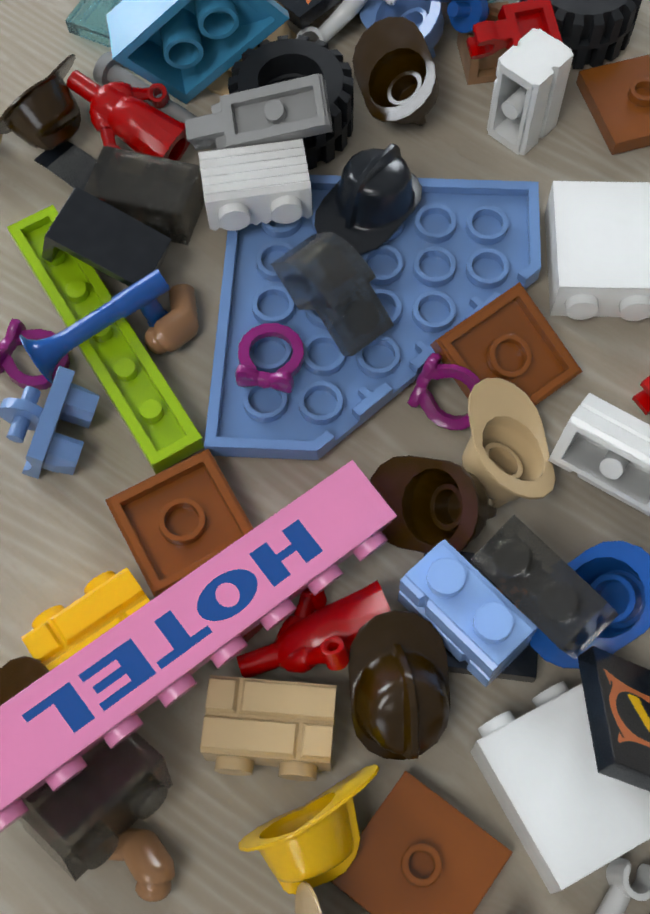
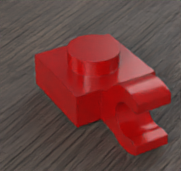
[466,0,563,59]

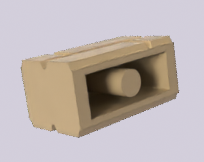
[200,675,337,781]

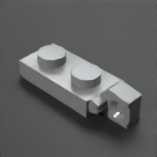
[184,73,333,151]

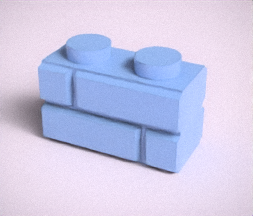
[398,539,538,687]

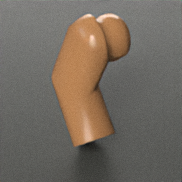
[145,284,199,355]
[90,825,175,902]

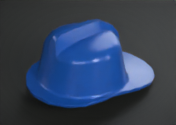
[524,541,650,669]

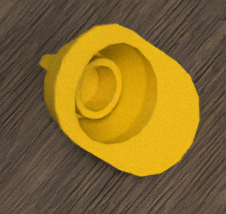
[238,764,380,894]

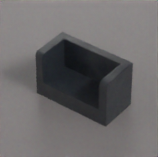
[42,186,172,286]

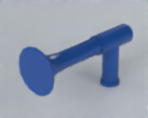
[19,268,171,384]

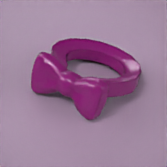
[0,318,70,390]
[235,323,304,394]
[407,353,480,430]

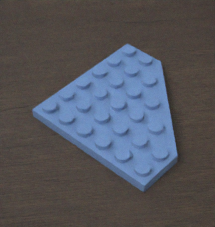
[204,175,541,460]

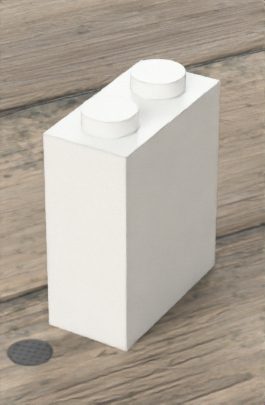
[545,181,650,321]
[470,681,650,894]

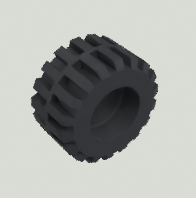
[519,0,642,69]
[228,35,354,170]

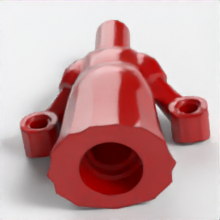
[66,70,190,177]
[236,580,391,678]

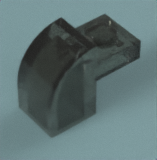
[271,232,394,356]

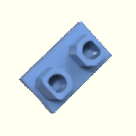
[0,366,100,479]

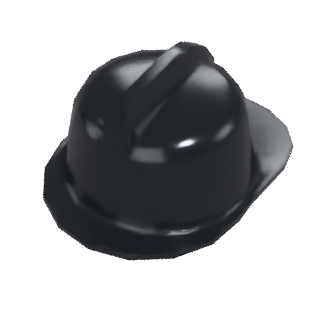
[314,143,422,255]

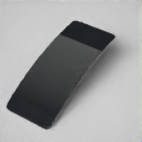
[34,141,124,202]

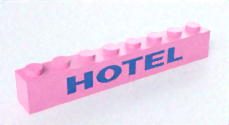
[0,460,397,833]

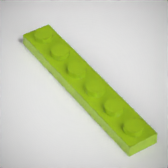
[7,205,204,474]

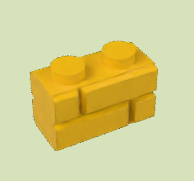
[21,567,150,671]

